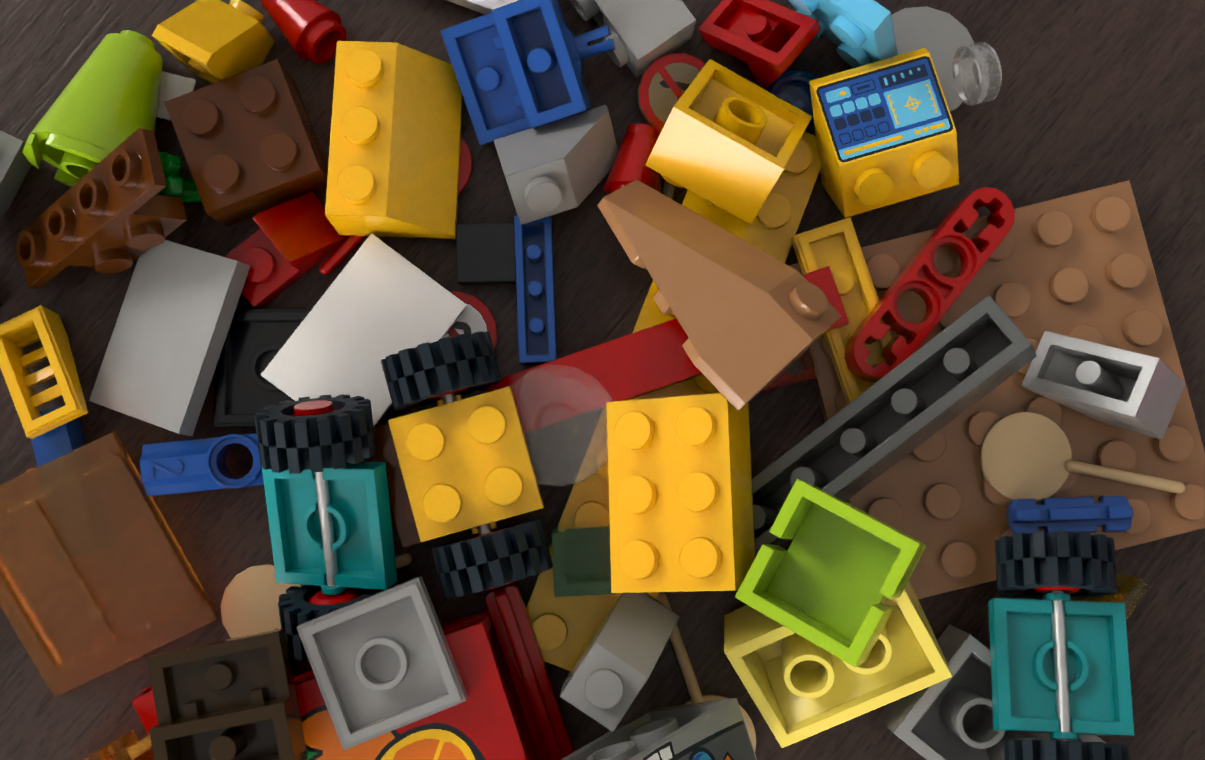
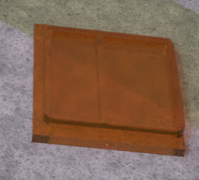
[0,430,219,697]

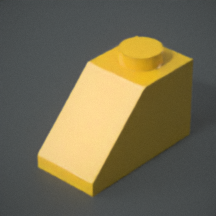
[152,0,275,84]

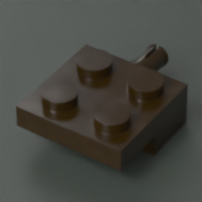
[147,628,308,760]

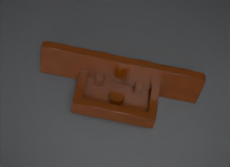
[16,128,187,289]

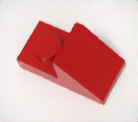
[698,0,821,89]
[224,192,349,309]

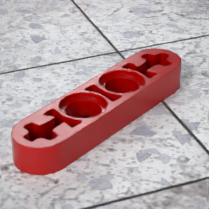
[844,187,1015,382]

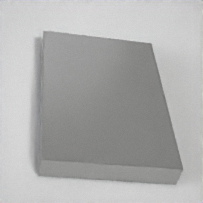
[89,240,250,436]

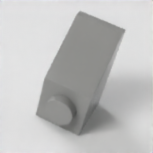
[493,104,618,225]
[1022,331,1186,440]
[560,592,680,732]

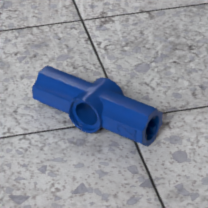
[140,433,264,497]

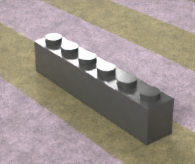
[752,295,1037,557]

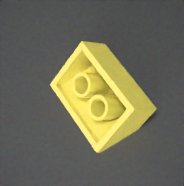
[724,581,952,748]

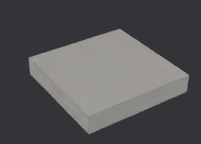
[296,576,469,751]

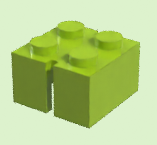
[735,479,927,667]

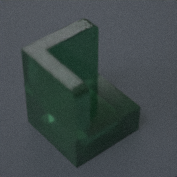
[552,526,616,597]

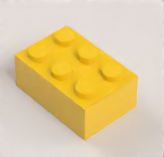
[606,393,755,593]

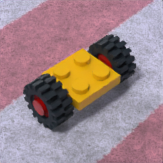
[381,331,554,599]

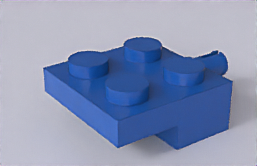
[440,0,616,145]

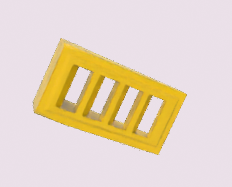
[0,305,88,439]

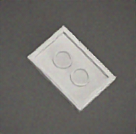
[261,233,467,428]

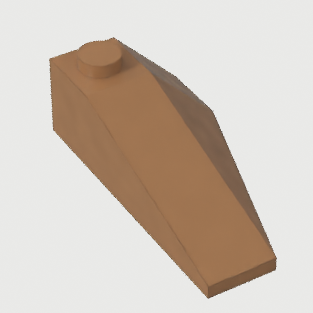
[597,180,841,411]

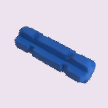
[1006,496,1133,535]

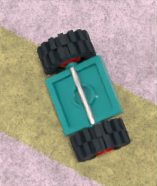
[254,395,398,661]
[988,531,1134,760]

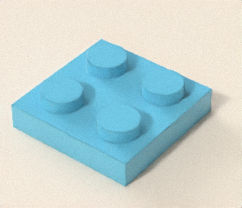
[788,0,898,68]

